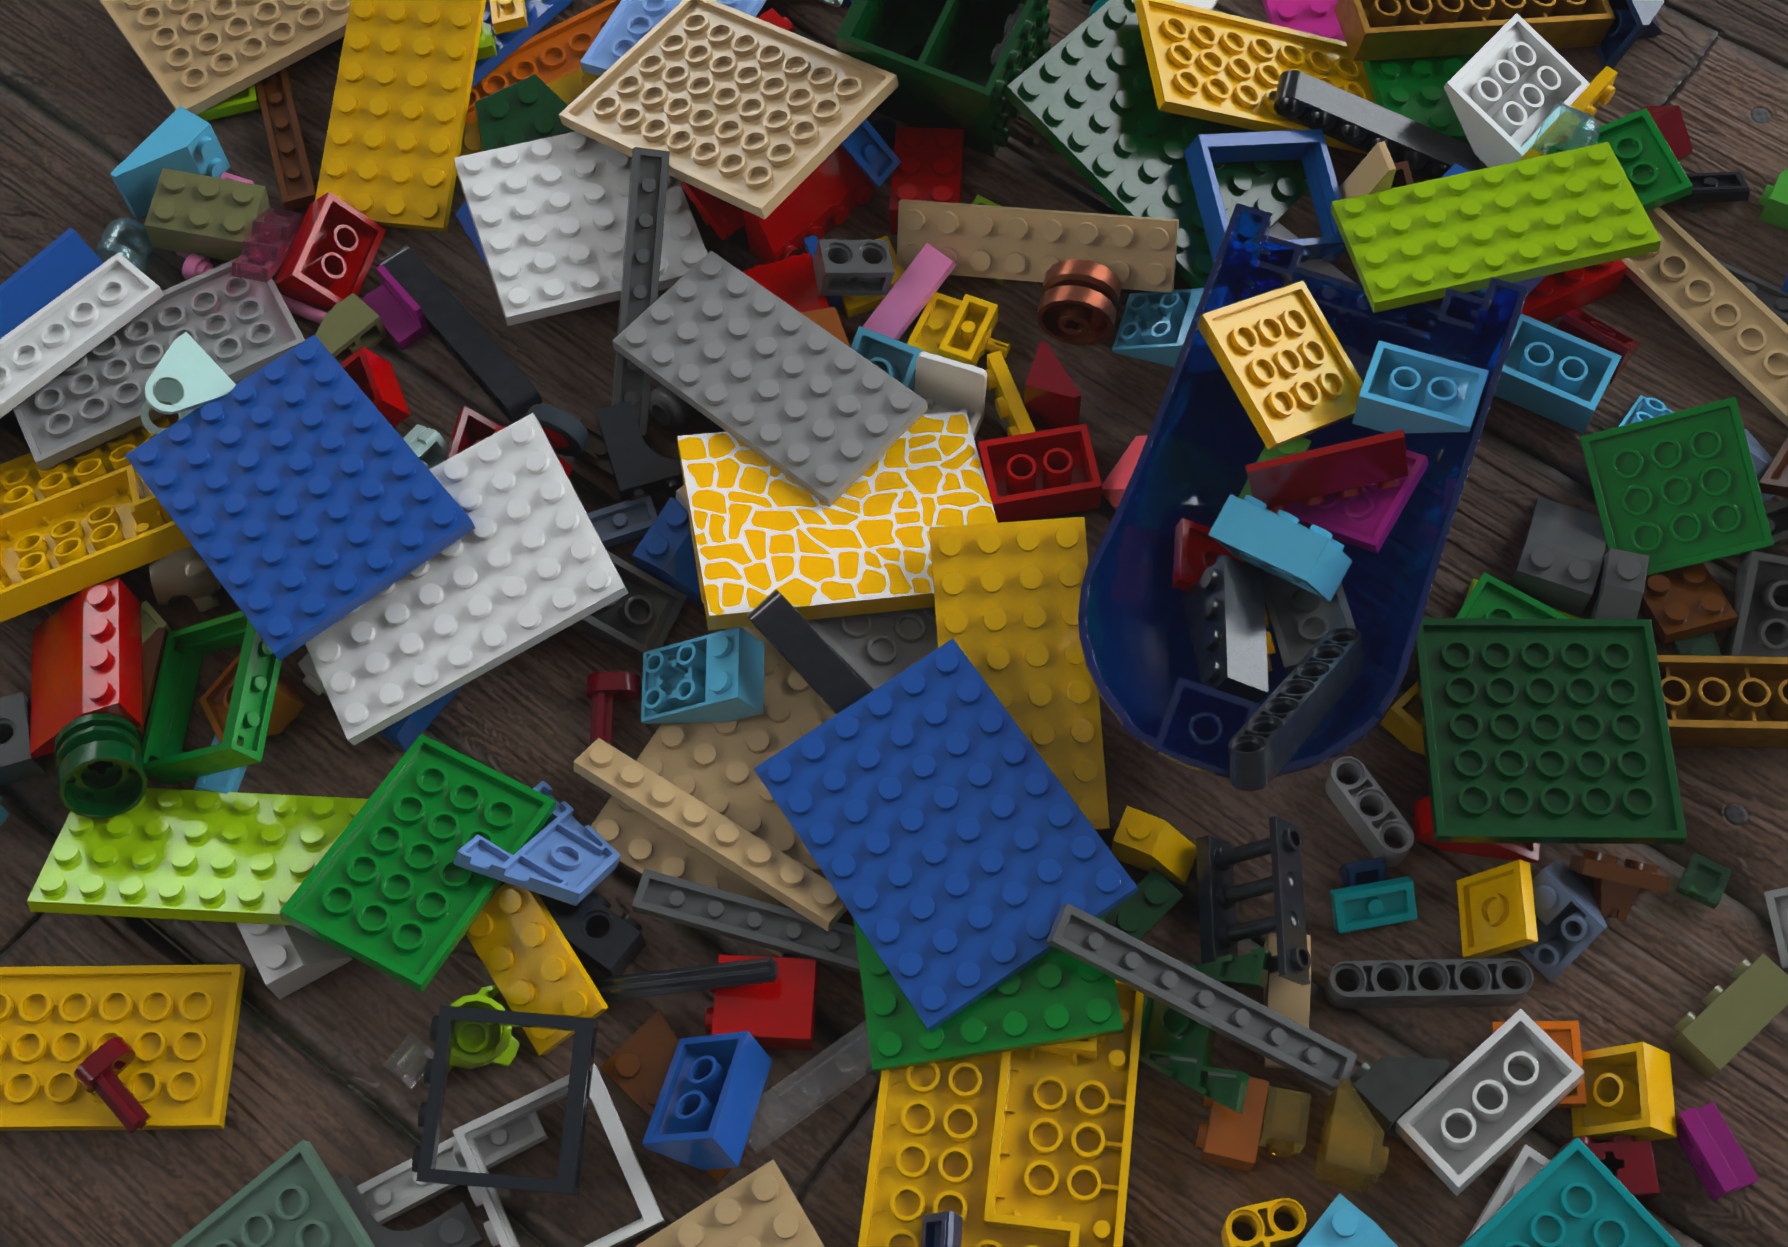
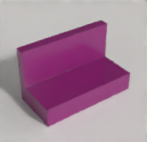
[361,264,430,350]
[1675,1102,1760,1202]

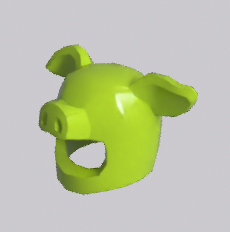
[428,985,520,1087]

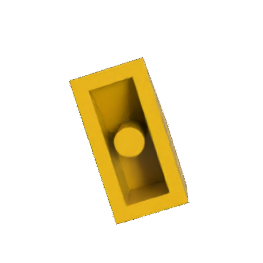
[1111,806,1196,886]

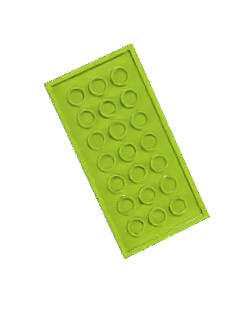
[1331,142,1661,313]
[27,788,368,925]

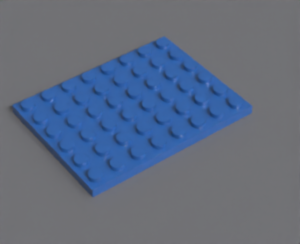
[125,334,475,661]
[754,639,1138,1032]

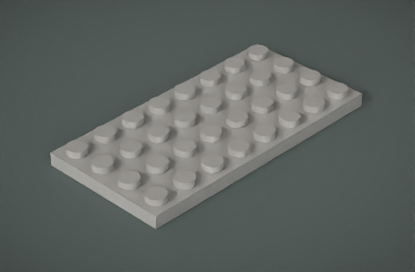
[13,249,305,471]
[612,251,928,507]

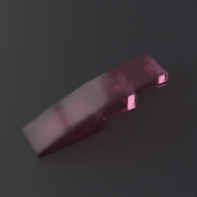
[231,207,304,283]

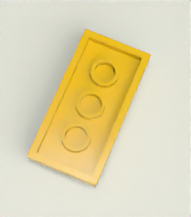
[465,883,609,1056]

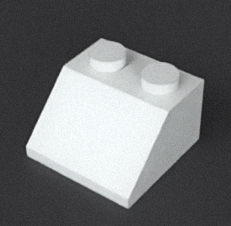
[236,923,353,999]

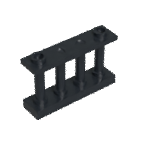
[1196,816,1311,993]

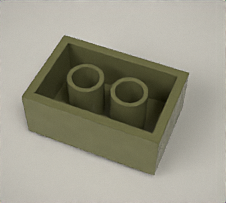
[144,168,271,261]

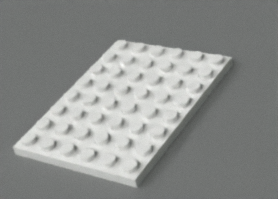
[305,413,629,746]

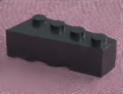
[1182,554,1269,714]

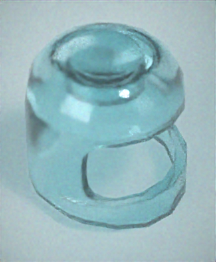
[1532,102,1600,154]
[94,218,153,274]

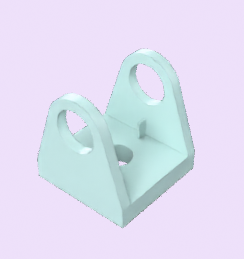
[141,332,236,435]

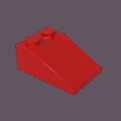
[340,347,410,428]

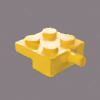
[907,292,1011,366]

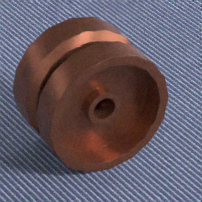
[1037,259,1121,346]

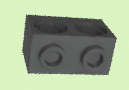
[812,239,894,296]

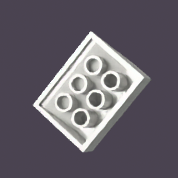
[1444,13,1590,167]

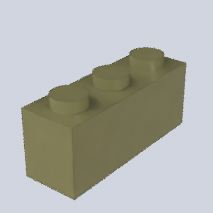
[1669,953,1788,1081]

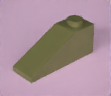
[315,293,388,364]

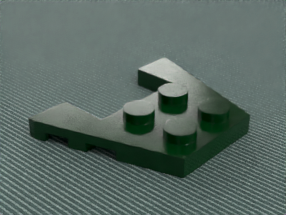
[475,74,575,151]
[1139,948,1272,1114]

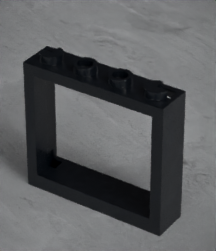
[412,1005,599,1195]

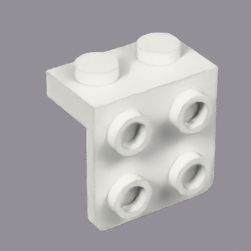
[915,352,988,438]

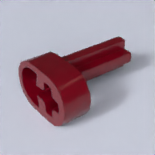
[586,671,640,746]
[74,1036,151,1133]

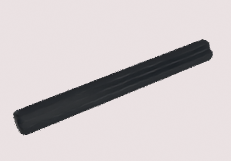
[592,957,778,1001]

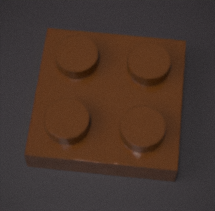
[1640,562,1738,644]

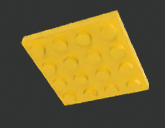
[1194,281,1363,450]

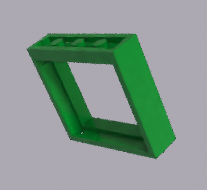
[142,611,282,785]

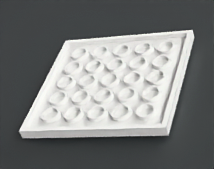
[454,131,707,326]

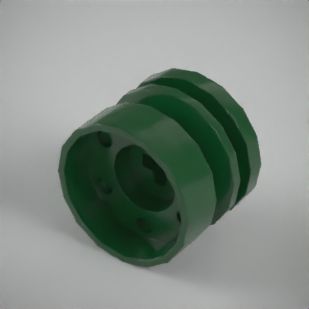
[54,713,147,819]

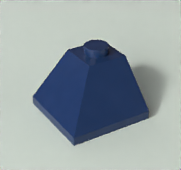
[1594,0,1664,69]

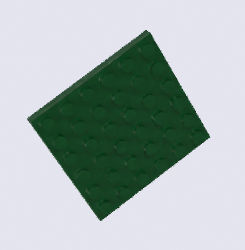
[1411,618,1687,844]

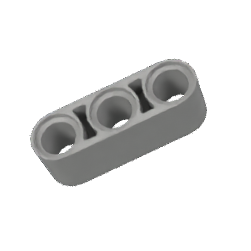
[1325,756,1414,867]

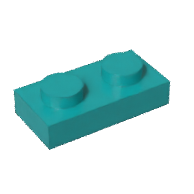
[1330,876,1417,934]

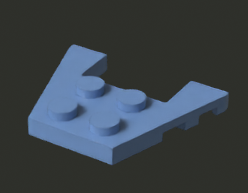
[454,781,621,906]

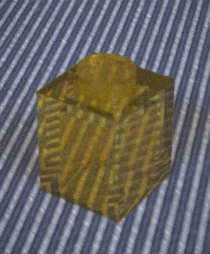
[1258,1086,1311,1157]

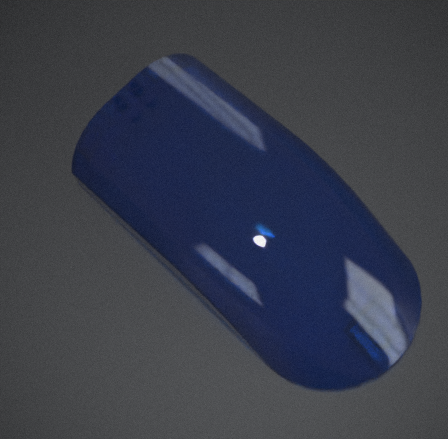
[1078,203,1529,778]

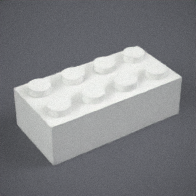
[1395,1008,1585,1196]

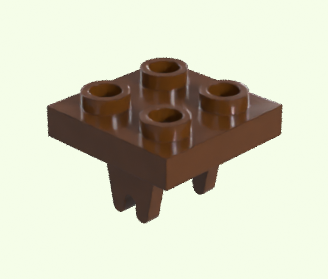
[1568,849,1670,921]

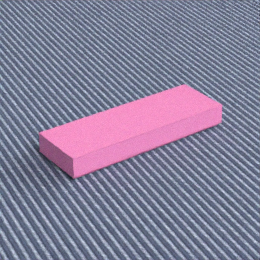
[863,243,956,341]

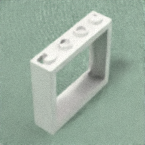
[451,1064,665,1247]

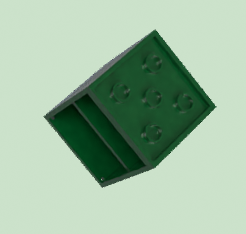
[835,0,1051,157]

